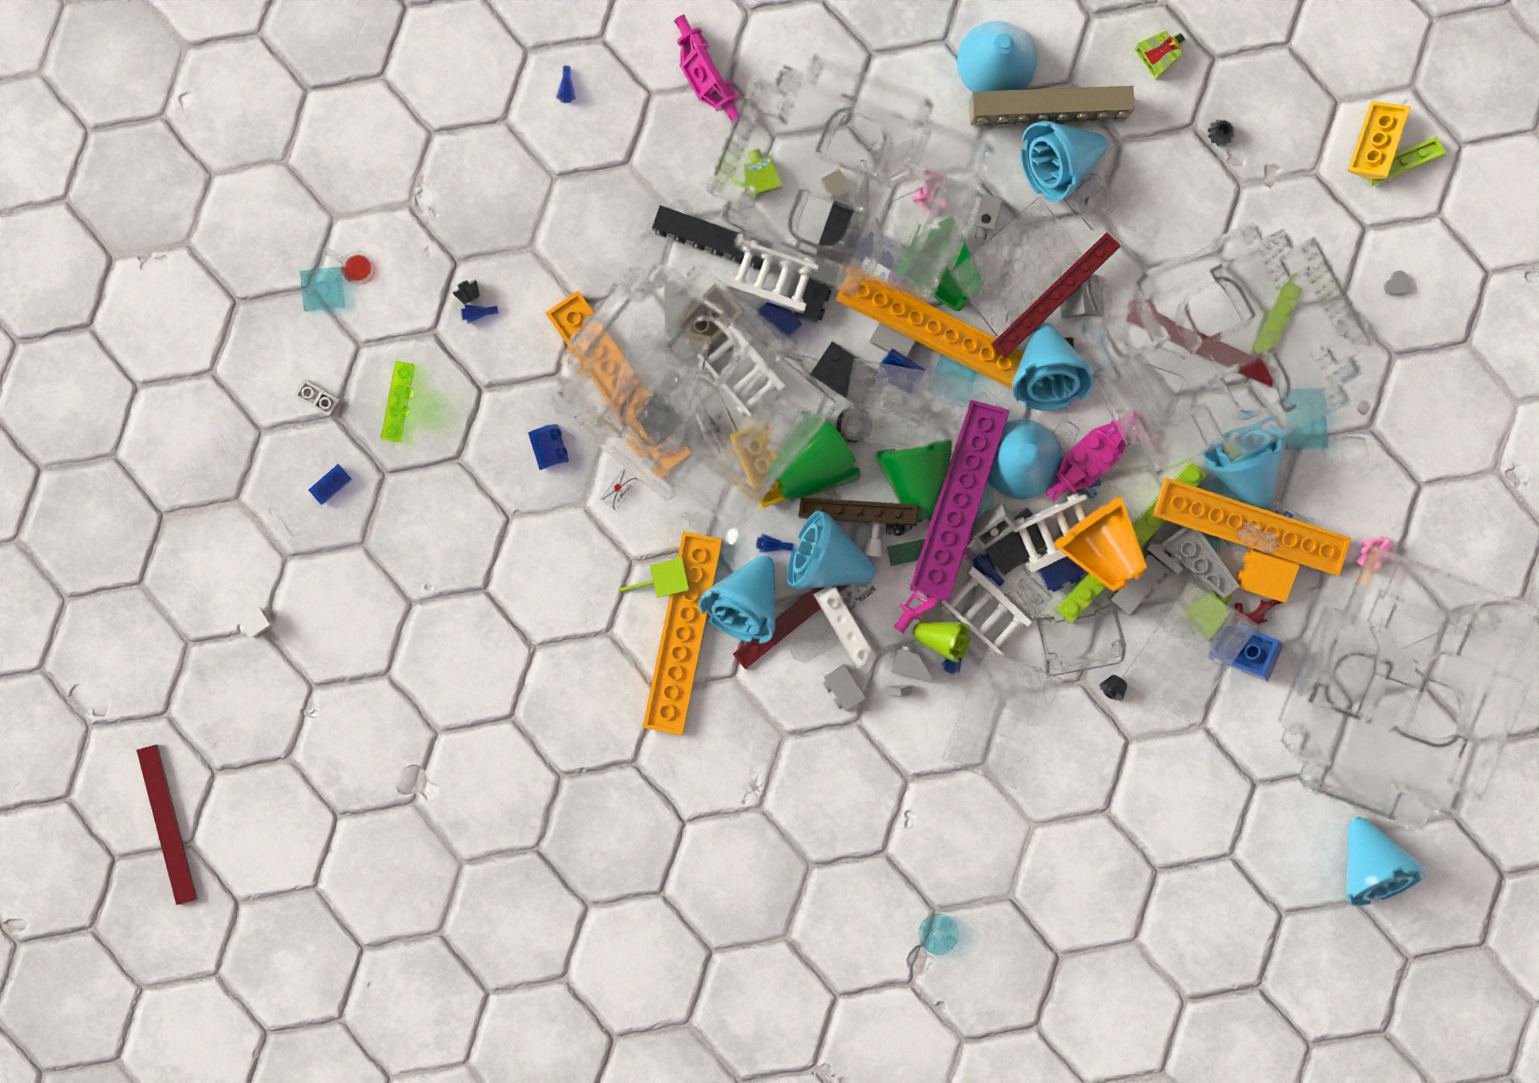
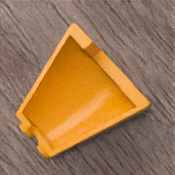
[1053,496,1147,591]

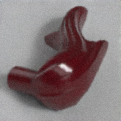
[1234,599,1284,627]

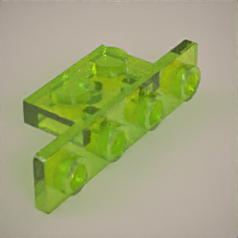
[381,361,415,442]

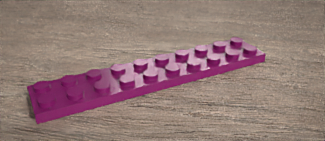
[909,400,1010,602]

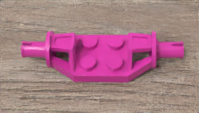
[674,15,743,125]
[1045,411,1142,502]
[893,534,973,634]

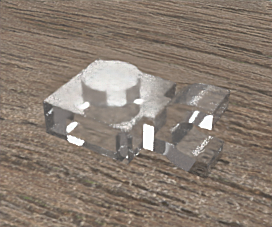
[841,582,876,611]

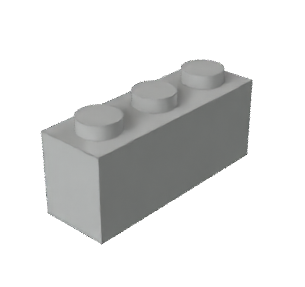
[1108,554,1168,615]

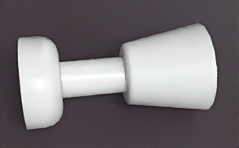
[863,523,885,558]

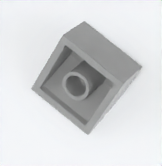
[890,646,933,683]

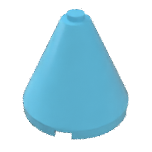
[957,21,1037,92]
[1020,121,1108,202]
[1012,322,1094,411]
[988,419,1062,499]
[1203,425,1285,510]
[787,511,876,589]
[699,555,775,643]
[1346,816,1427,906]

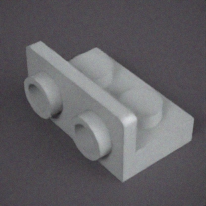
[1144,534,1183,575]

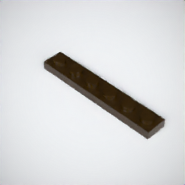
[798,498,919,526]

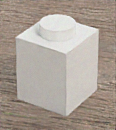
[239,608,274,638]

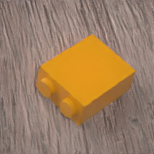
[1236,548,1300,603]

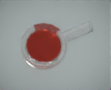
[322,246,376,285]

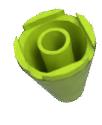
[913,621,971,663]

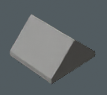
[1060,274,1102,319]

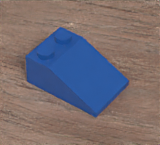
[1208,620,1283,682]

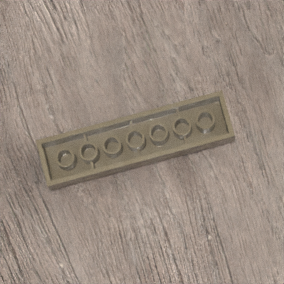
[969,85,1135,127]

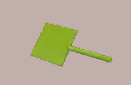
[618,557,689,598]

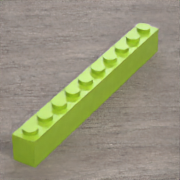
[1054,462,1207,623]

